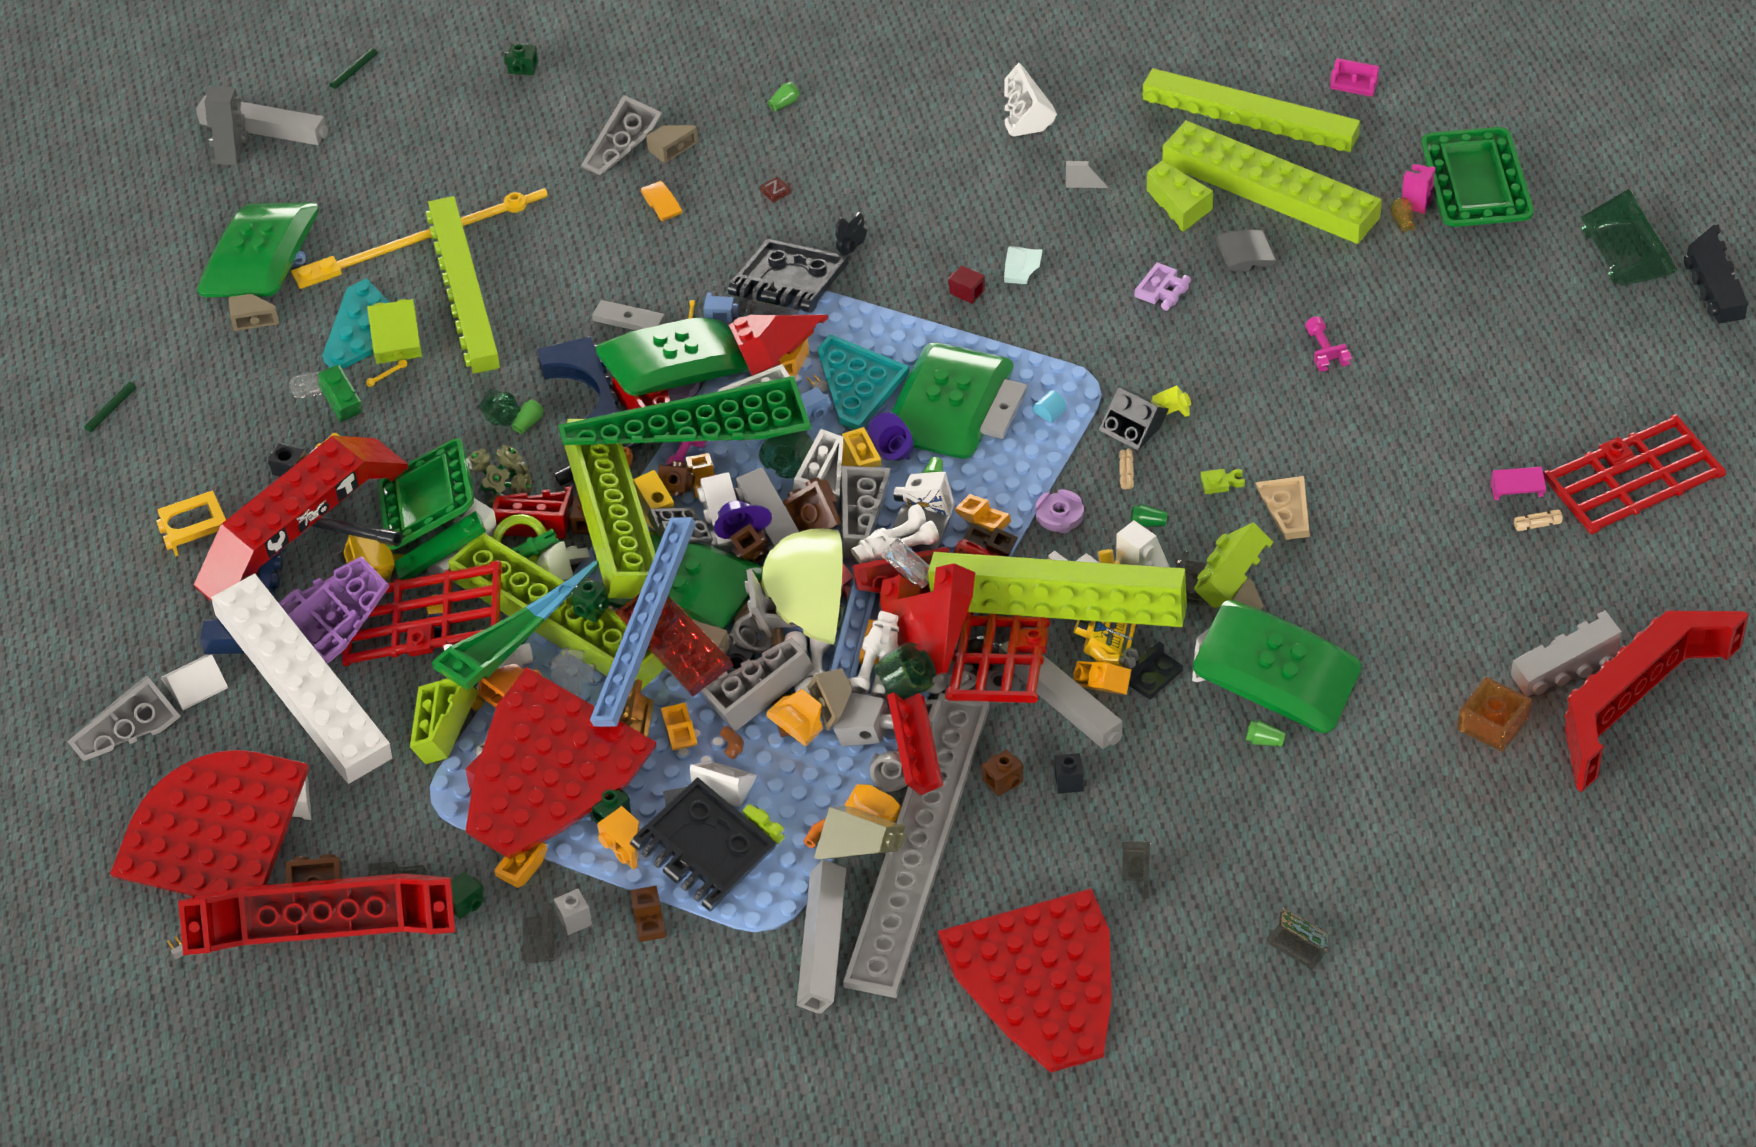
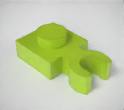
[1200,469,1245,494]
[742,804,785,845]

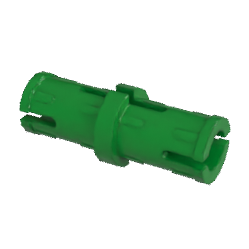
[511,529,559,558]

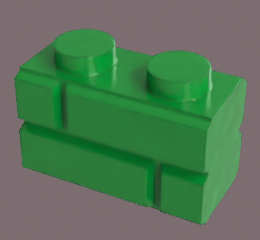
[318,365,361,422]

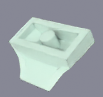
[1004,246,1042,284]

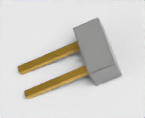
[807,374,828,392]
[167,936,184,960]

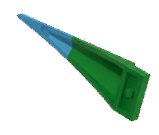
[431,561,599,691]

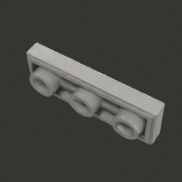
[592,300,665,331]
[981,379,1027,439]

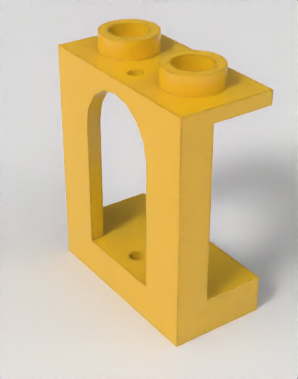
[156,490,226,556]

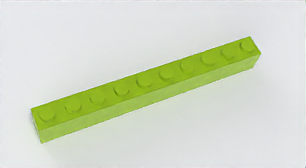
[1143,68,1360,152]
[426,196,500,374]

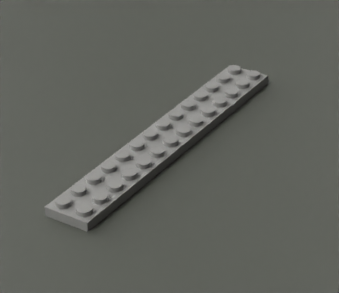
[843,693,990,998]

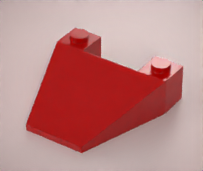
[880,563,975,681]

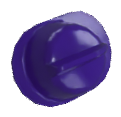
[868,412,914,461]
[714,500,772,539]

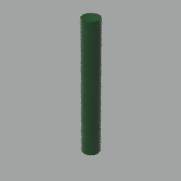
[329,47,378,89]
[84,382,136,432]

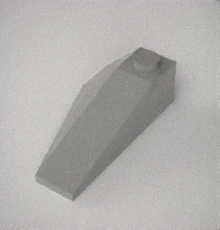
[581,95,662,175]
[67,676,181,761]

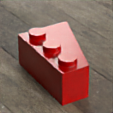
[492,486,574,539]

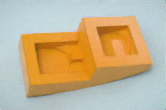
[641,181,682,221]
[685,453,715,498]
[955,494,1011,532]
[661,702,698,751]

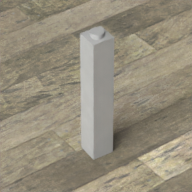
[196,95,328,145]
[999,641,1123,749]
[796,859,846,1013]

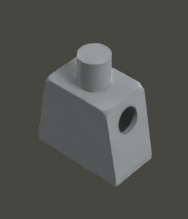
[833,692,894,746]

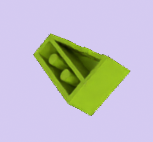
[1147,161,1213,232]
[1194,522,1273,608]

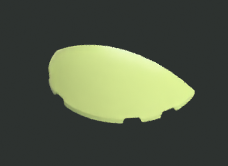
[762,529,843,645]

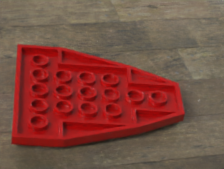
[466,667,656,859]
[938,889,1111,1072]

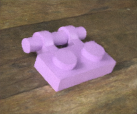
[1135,262,1191,311]

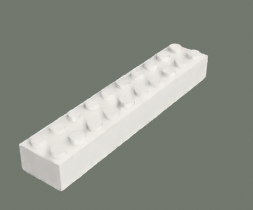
[211,574,392,784]

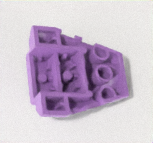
[279,556,390,664]

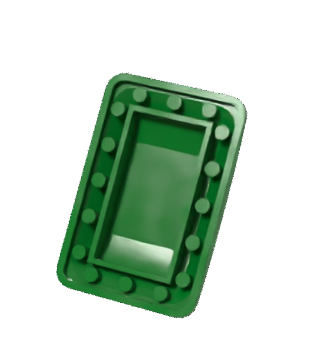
[1421,127,1534,227]
[197,202,319,297]
[596,318,749,396]
[891,342,1014,459]
[378,438,474,550]
[602,530,763,630]
[1193,600,1362,733]

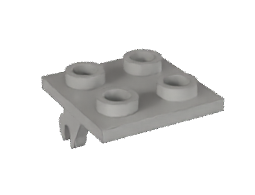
[745,569,797,638]

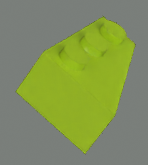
[410,678,478,764]

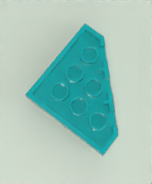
[322,278,390,370]
[817,334,910,430]

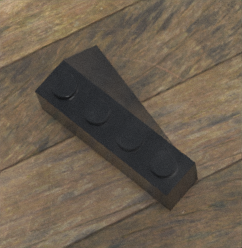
[1684,224,1748,324]

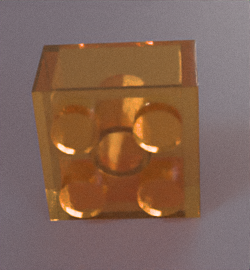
[1457,677,1532,752]

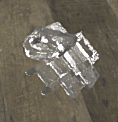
[548,647,596,695]

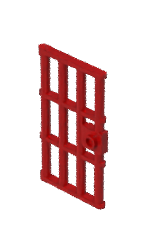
[1543,414,1726,535]
[342,560,502,666]
[945,612,1050,703]

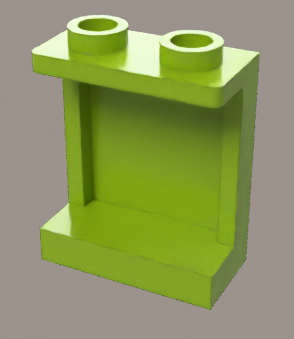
[367,299,422,364]

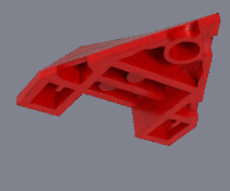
[729,314,829,376]

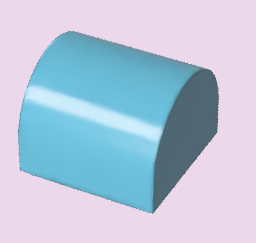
[1033,391,1066,423]

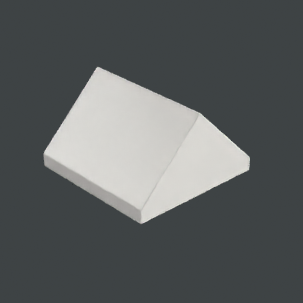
[161,655,228,710]
[690,761,757,807]

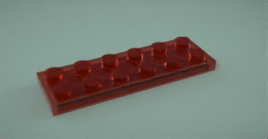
[615,594,733,697]

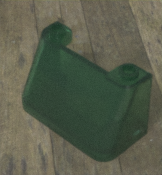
[1581,189,1678,286]

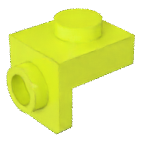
[1152,385,1191,417]

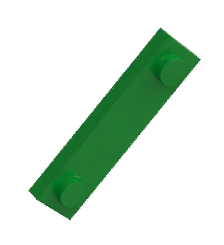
[395,511,486,580]

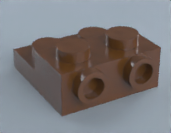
[782,477,842,532]
[286,854,343,883]

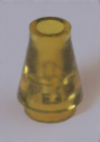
[1390,198,1415,232]

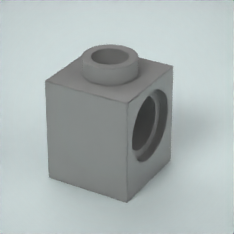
[554,889,592,935]

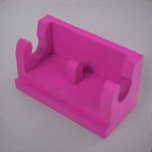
[1330,58,1379,97]
[1401,164,1436,214]
[1490,467,1546,500]

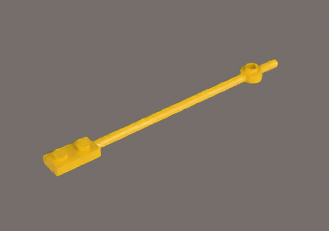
[291,188,548,289]

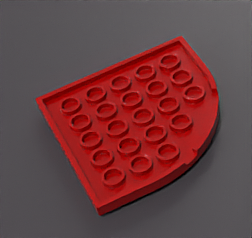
[110,750,310,897]

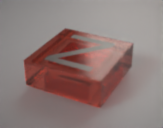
[759,176,791,203]

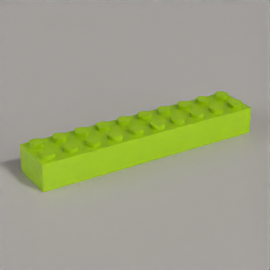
[1162,121,1382,244]
[564,419,656,599]
[448,533,670,690]
[928,552,1187,627]

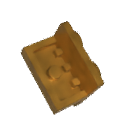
[619,679,654,737]

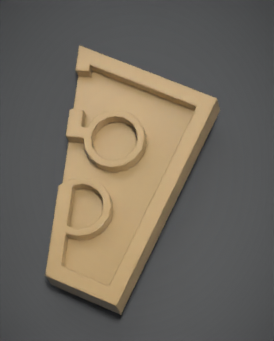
[1255,476,1310,540]

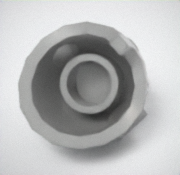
[728,613,771,655]
[870,750,907,793]

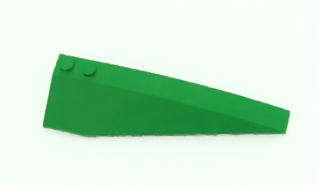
[558,376,811,445]

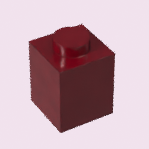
[948,265,985,304]

